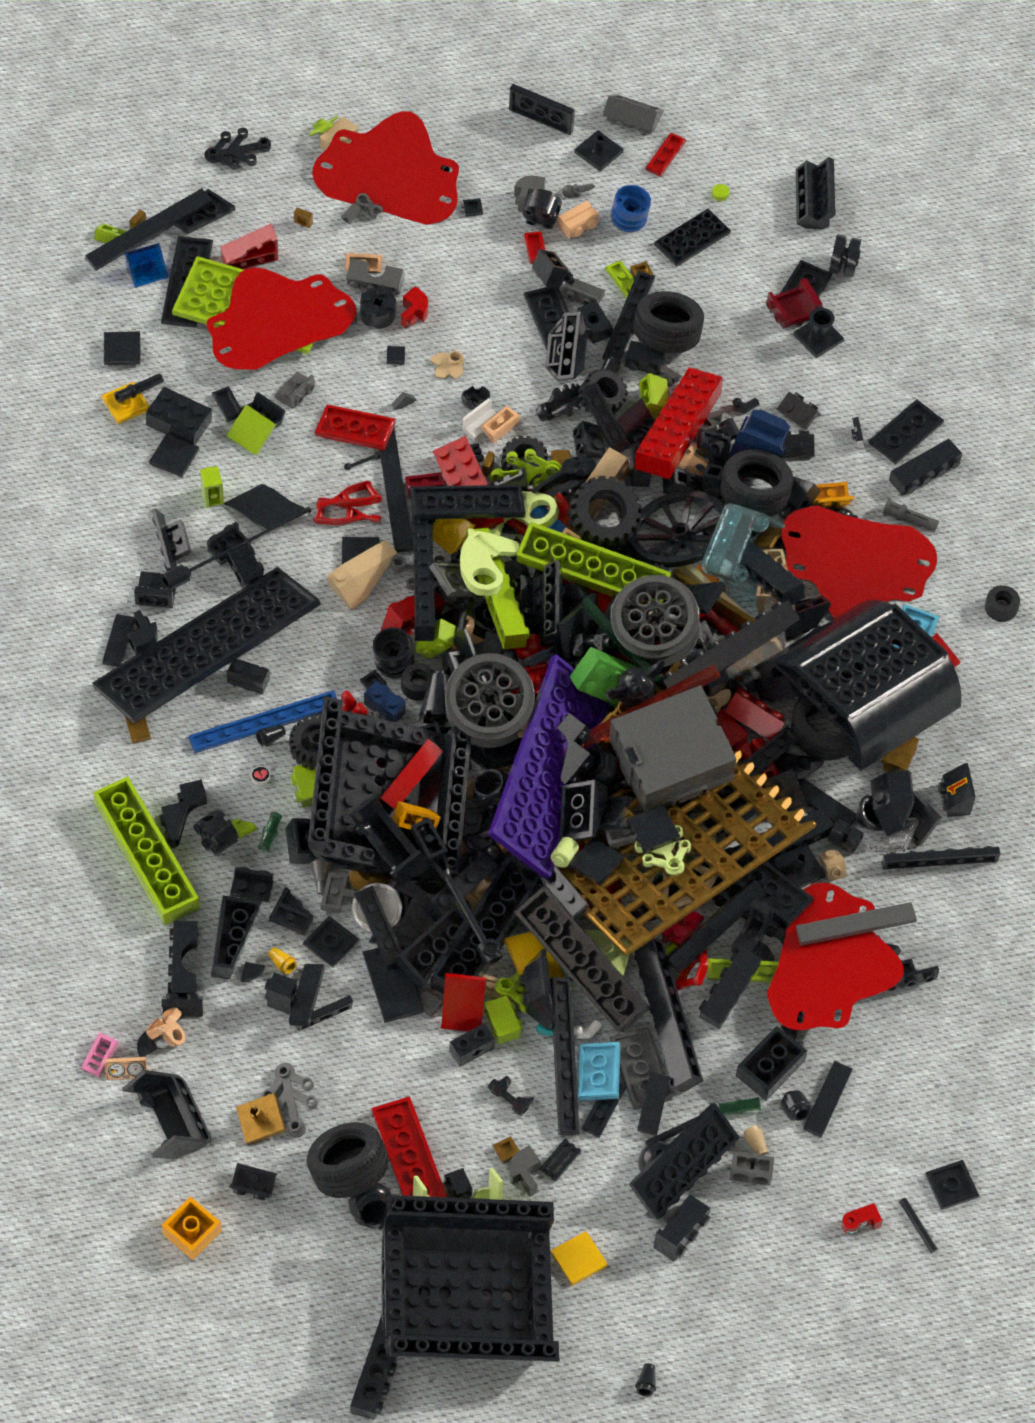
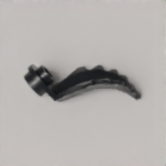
[536,383,581,422]

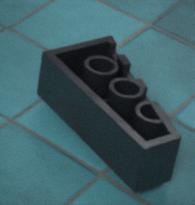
[210,895,262,979]

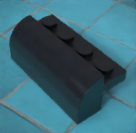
[795,157,836,229]

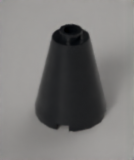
[419,671,450,726]

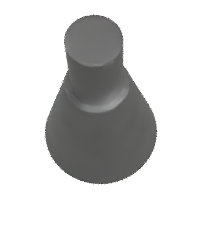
[310,858,329,895]

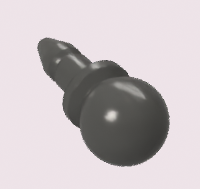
[562,184,595,198]

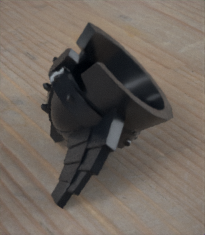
[606,659,666,708]

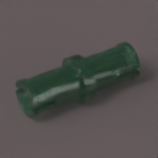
[258,812,282,852]
[718,1097,761,1115]

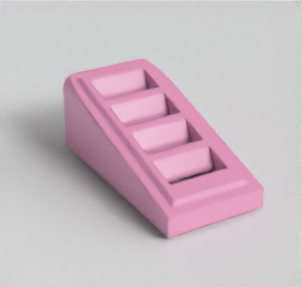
[81,1032,119,1077]

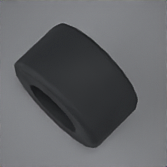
[985,585,1020,622]
[401,663,434,701]

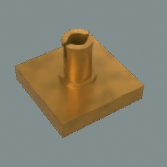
[236,1093,286,1145]

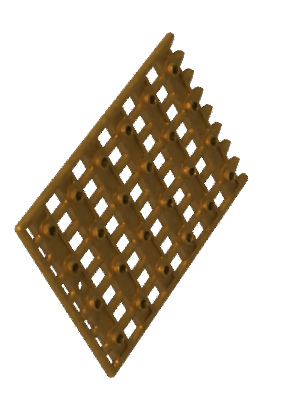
[554,739,816,956]

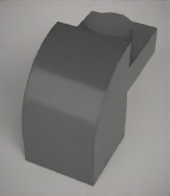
[514,175,545,212]
[509,1145,541,1197]

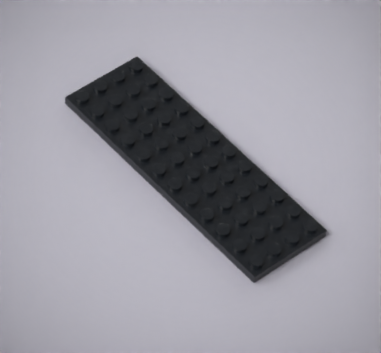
[92,567,321,723]

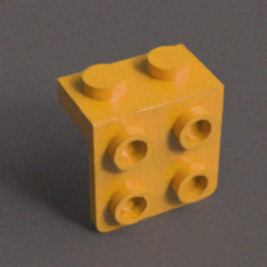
[812,482,854,509]

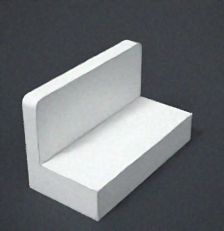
[462,398,497,440]

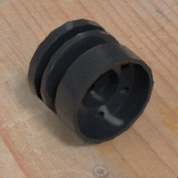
[372,627,415,678]

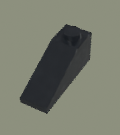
[663,468,722,500]

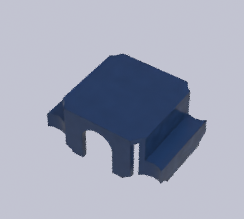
[729,409,790,458]

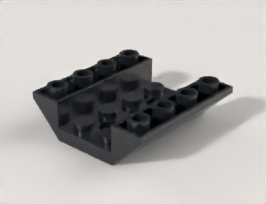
[509,560,563,651]

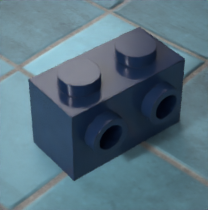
[364,681,406,723]

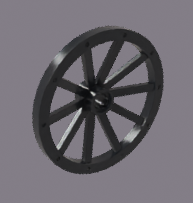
[630,491,730,568]

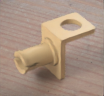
[463,876,493,912]

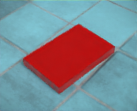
[441,973,486,1032]

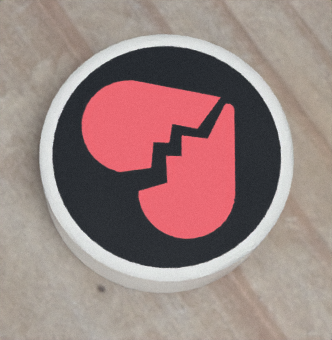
[251,766,271,786]

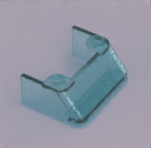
[702,504,785,594]

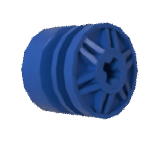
[611,185,651,232]

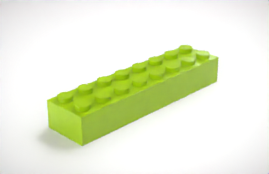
[516,522,671,612]
[93,776,200,926]

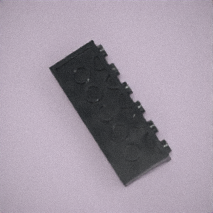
[629,1103,740,1219]

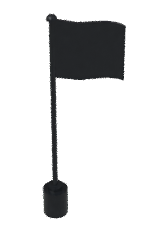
[161,484,312,590]

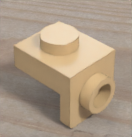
[819,850,846,881]

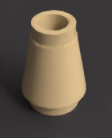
[743,1125,768,1155]

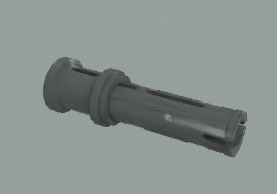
[883,498,939,532]

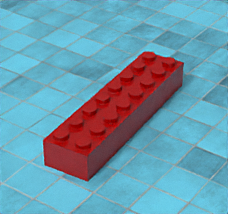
[635,367,723,479]

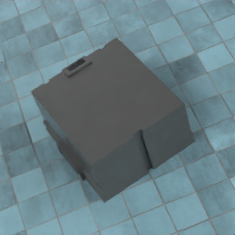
[608,685,737,812]

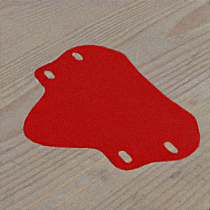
[312,111,459,225]
[206,267,357,370]
[781,506,937,618]
[767,883,904,1030]

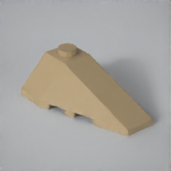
[327,539,398,611]

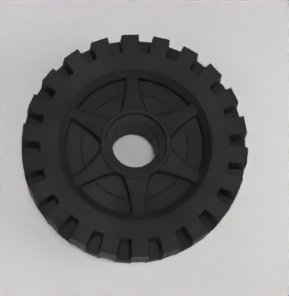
[289,714,322,770]

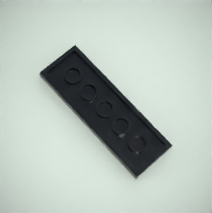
[161,236,213,328]
[410,485,526,520]

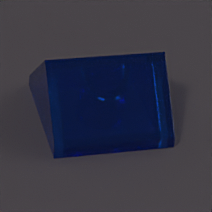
[125,243,169,288]

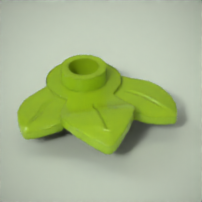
[309,116,338,136]

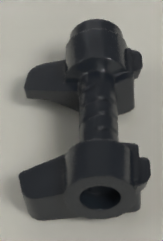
[573,632,615,657]
[487,1076,534,1116]

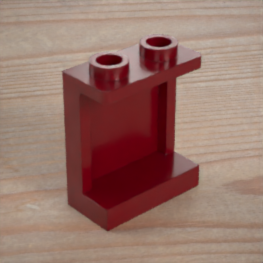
[766,278,823,329]

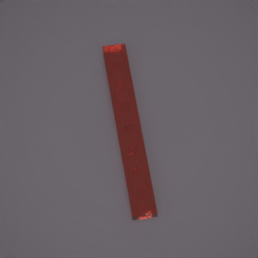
[582,664,721,749]

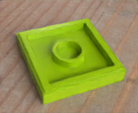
[226,405,276,455]

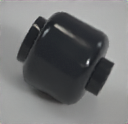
[780,1090,811,1121]

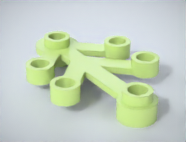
[634,825,691,876]

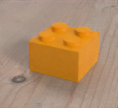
[162,1196,222,1260]

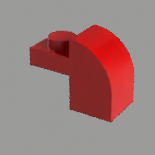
[401,286,429,328]

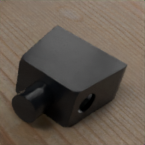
[779,476,820,519]

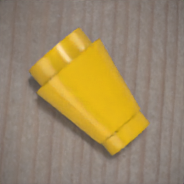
[268,947,297,975]

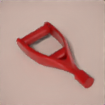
[316,481,382,509]
[313,497,381,525]
[675,949,708,990]

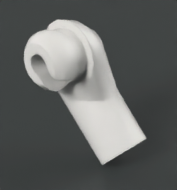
[574,1020,602,1039]

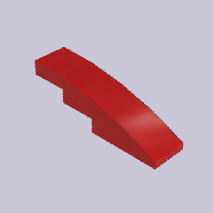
[380,739,443,810]

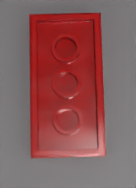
[314,404,396,451]

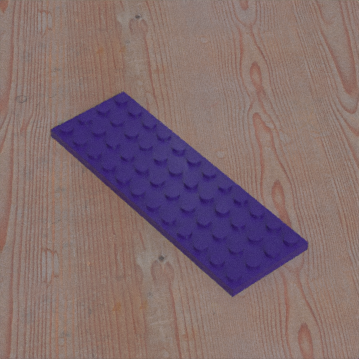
[488,654,610,879]

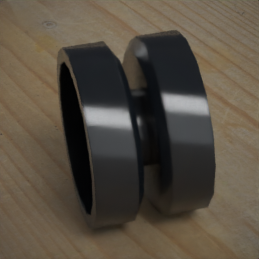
[829,234,862,277]

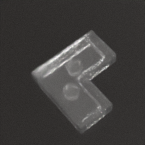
[870,818,919,852]

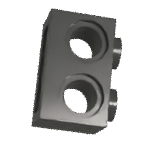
[729,1151,774,1186]

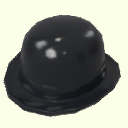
[857,795,883,831]

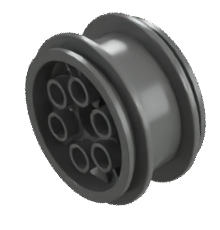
[611,575,700,668]
[445,653,535,748]

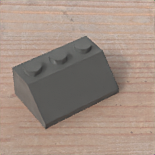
[603,94,664,133]

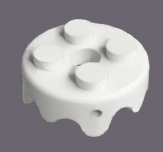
[352,883,402,932]

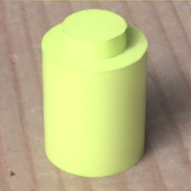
[551,837,579,867]

